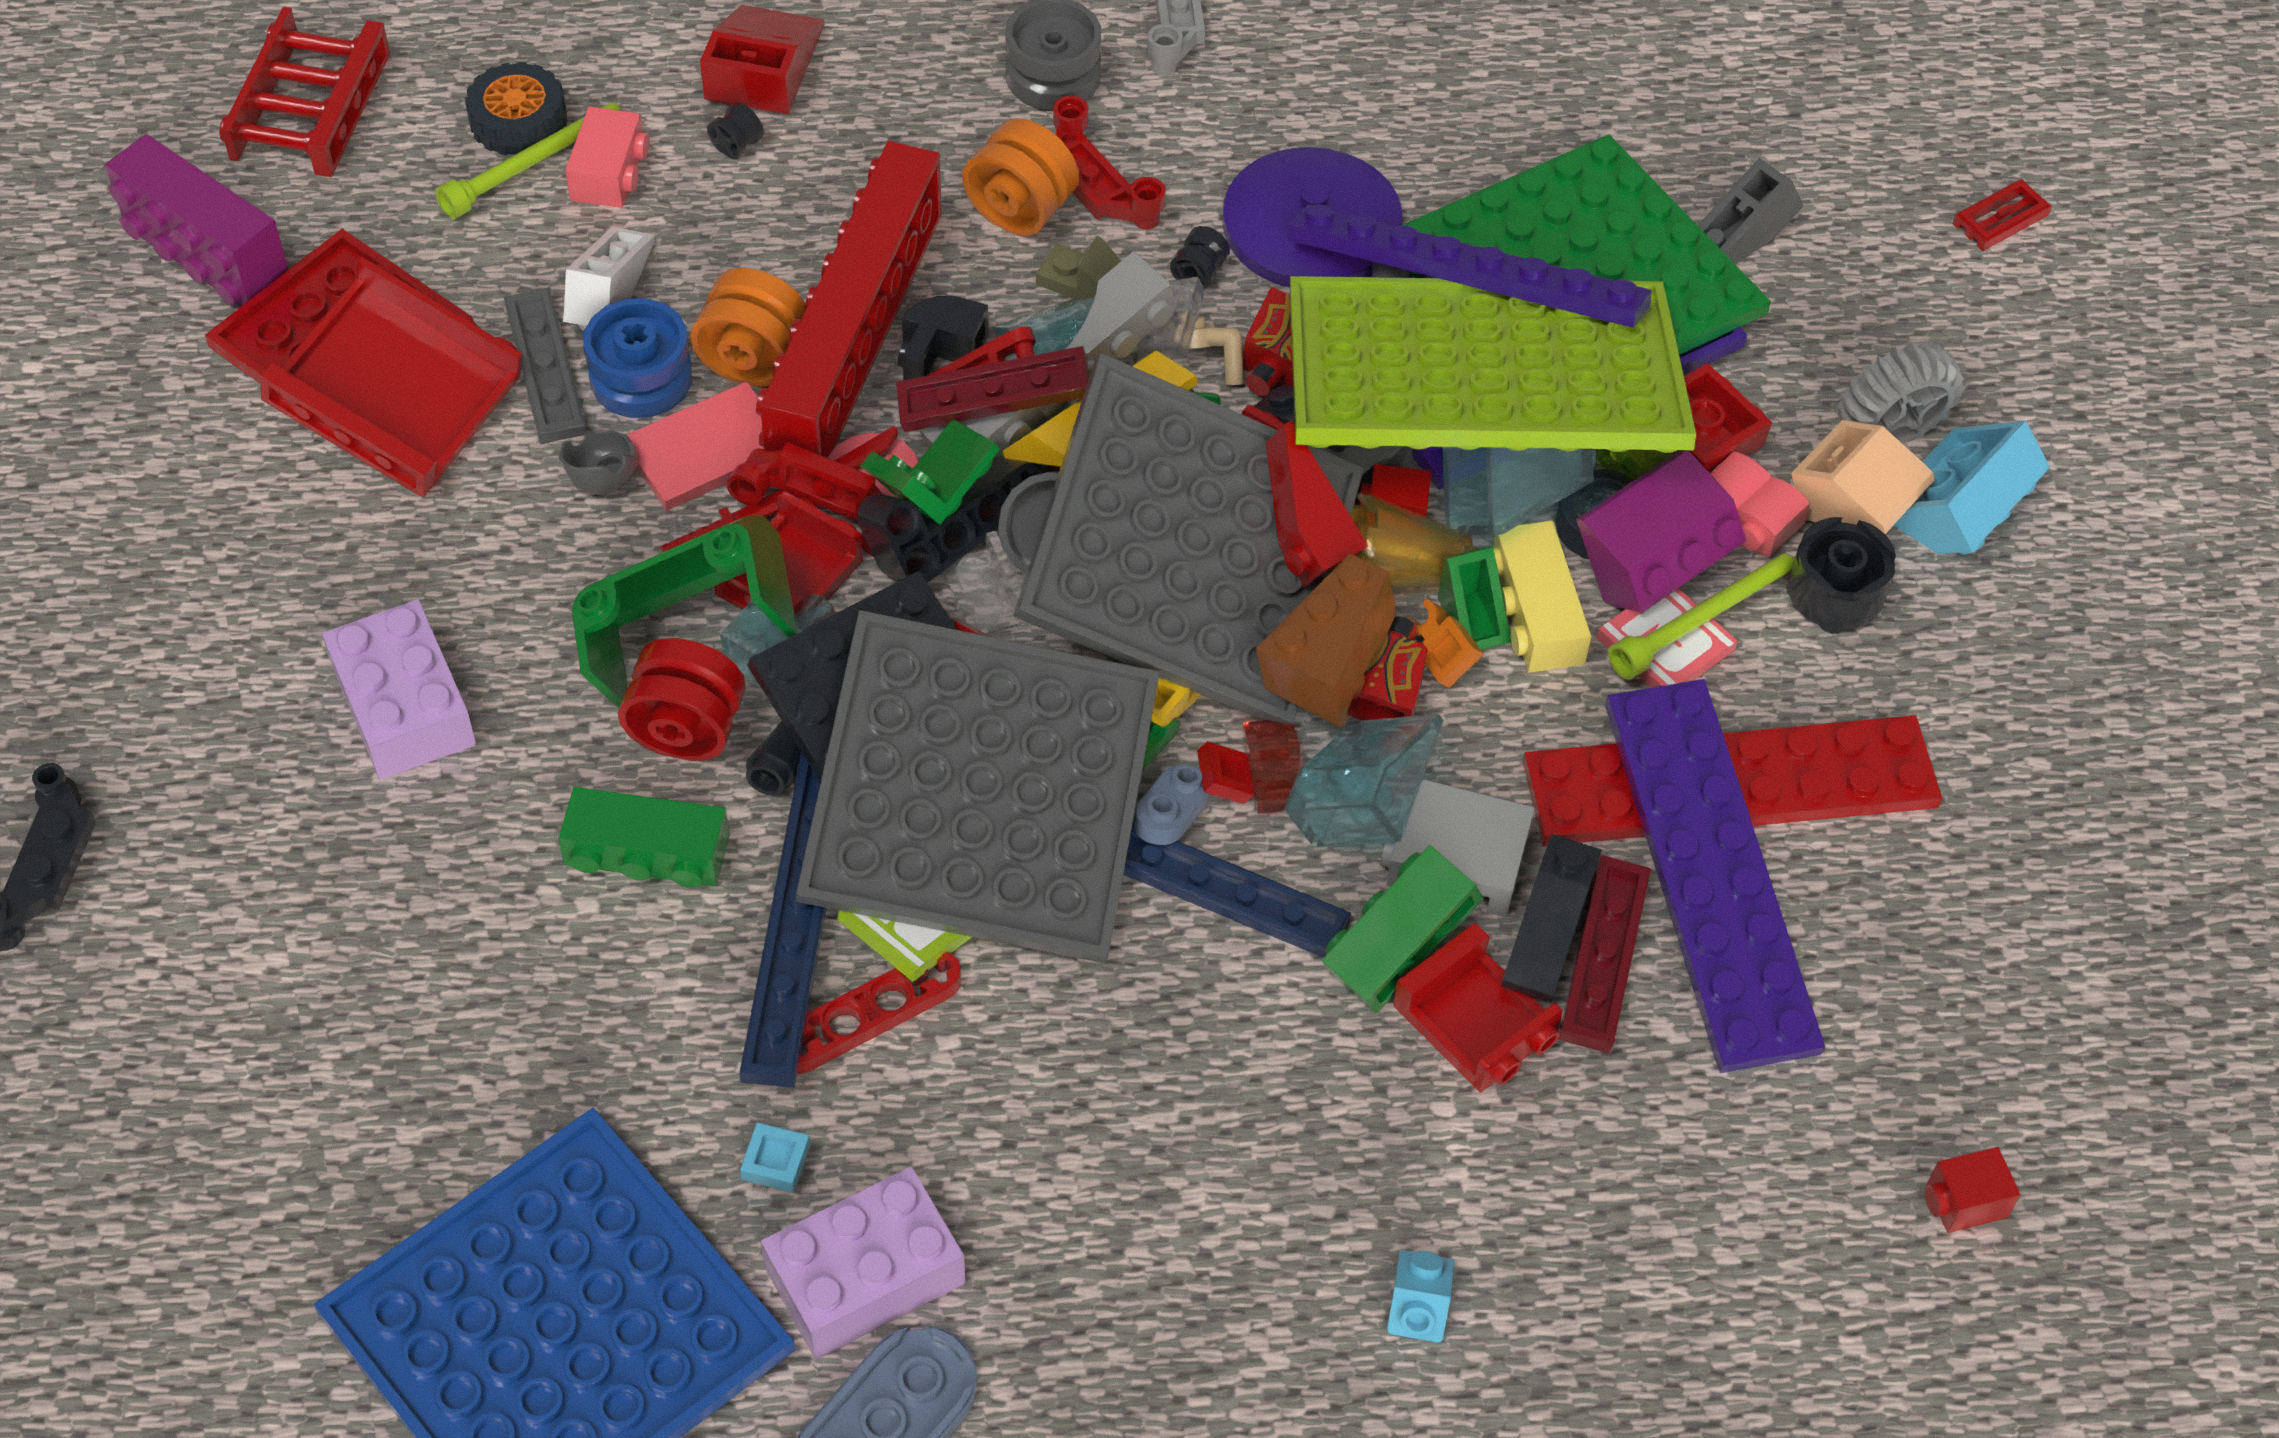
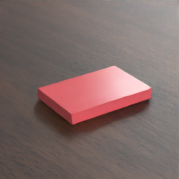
[627,381,764,511]

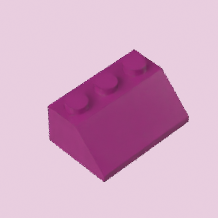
[1576,450,1746,613]

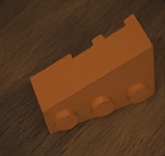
[1256,554,1397,728]

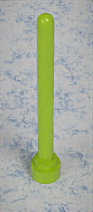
[435,102,622,220]
[1608,553,1794,680]

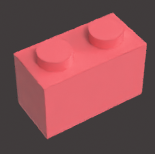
[565,106,650,208]

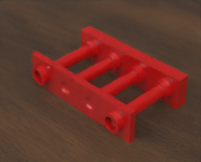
[219,6,390,177]

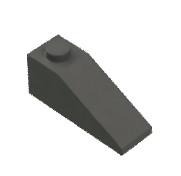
[1698,158,1804,264]

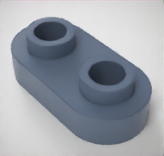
[1133,764,1210,845]

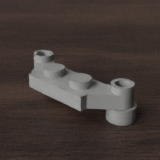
[1147,0,1205,76]

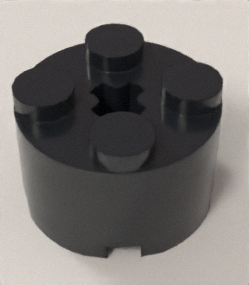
[1786,517,1896,634]

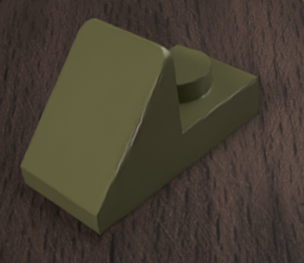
[1036,236,1121,306]

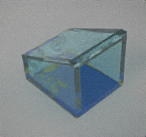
[1443,447,1596,536]

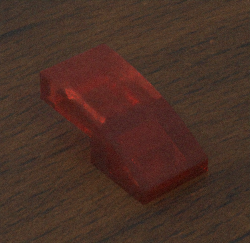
[1242,720,1308,814]

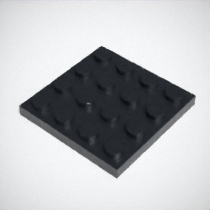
[747,571,957,782]

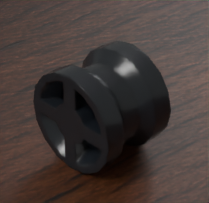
[707,102,764,159]

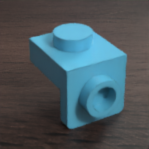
[1387,1250,1455,1343]

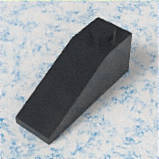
[1501,834,1602,1003]

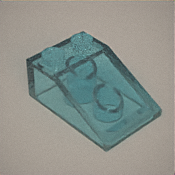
[1284,714,1443,847]

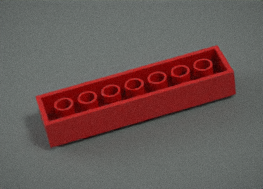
[756,141,942,458]

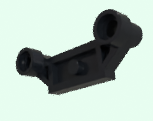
[0,763,96,952]

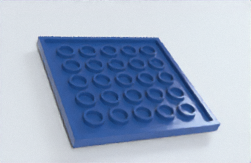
[313,1107,796,1438]

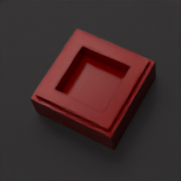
[1197,741,1255,804]

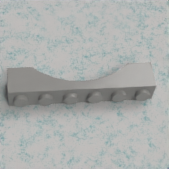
[919,251,1178,457]

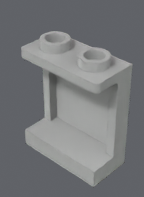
[1380,777,1535,918]

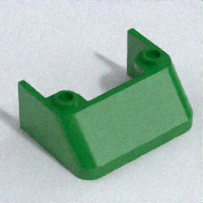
[572,515,798,708]

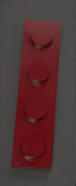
[896,346,1090,432]
[1558,855,1651,1054]

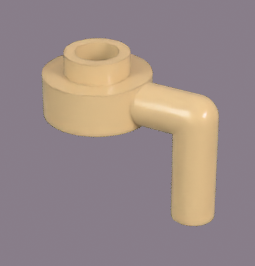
[1168,316,1244,385]

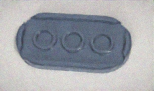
[796,1326,978,1438]

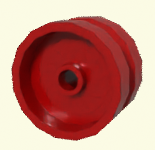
[617,638,746,761]

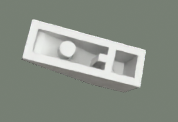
[563,227,655,330]

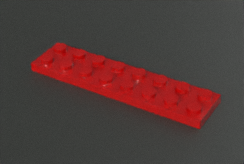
[1523,715,1942,847]

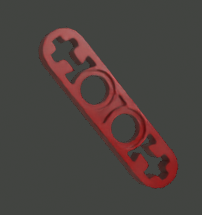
[797,951,961,1074]

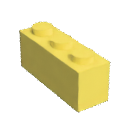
[1493,520,1591,673]

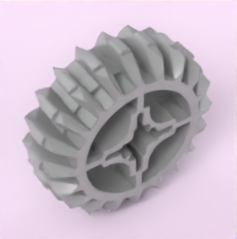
[1837,341,1965,444]

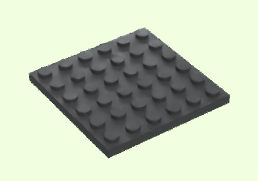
[1013,353,1364,730]
[795,610,1160,964]

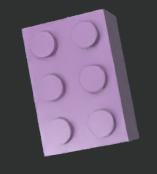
[322,599,476,780]
[760,1166,965,1360]

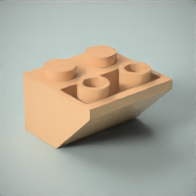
[1791,420,1935,534]

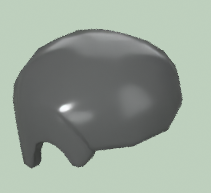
[558,430,639,495]

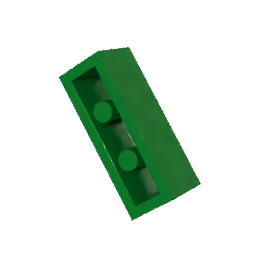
[558,786,730,887]
[1321,845,1484,1013]

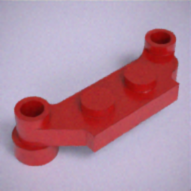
[1053,96,1166,230]
[726,442,890,556]

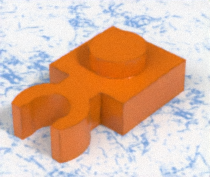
[1407,599,1484,688]

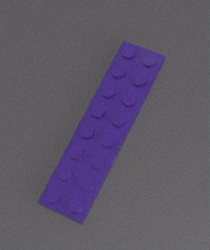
[1604,679,1825,1073]

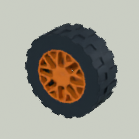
[465,62,568,156]

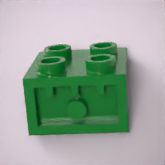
[861,420,1000,525]

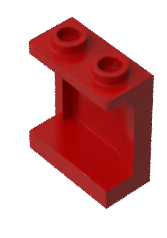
[714,491,863,633]
[1393,923,1563,1093]

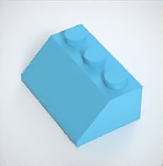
[1893,421,2050,555]

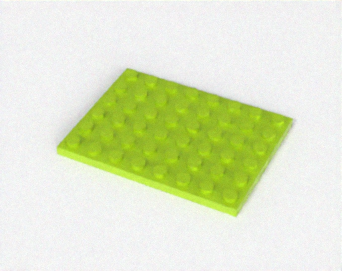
[1290,276,1696,453]

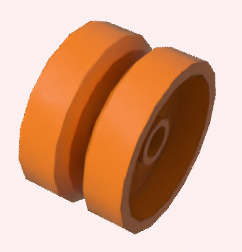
[962,118,1079,237]
[690,267,806,387]

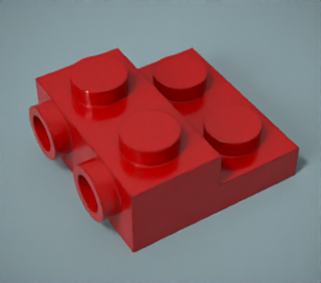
[1675,363,1772,471]

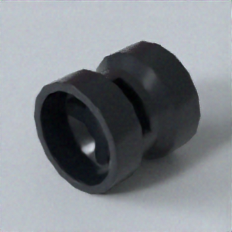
[1170,226,1230,291]

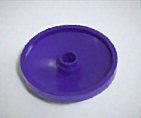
[1223,147,1402,288]

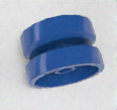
[583,298,692,418]

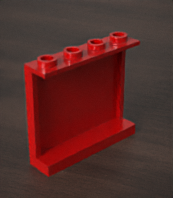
[260,256,522,498]

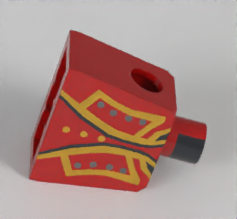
[1243,287,1293,396]
[1347,617,1428,737]

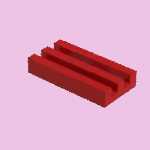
[1952,179,2052,252]

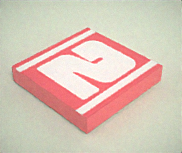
[1596,588,1738,688]

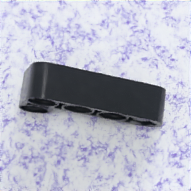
[857,455,1044,583]

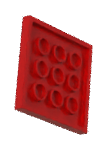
[205,228,473,383]

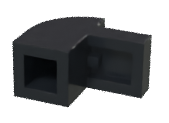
[898,296,989,380]

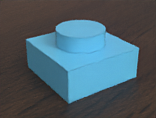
[740,1123,811,1193]

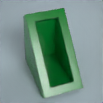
[1437,546,1511,650]

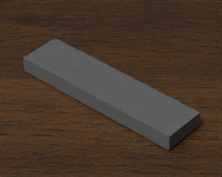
[504,288,586,444]

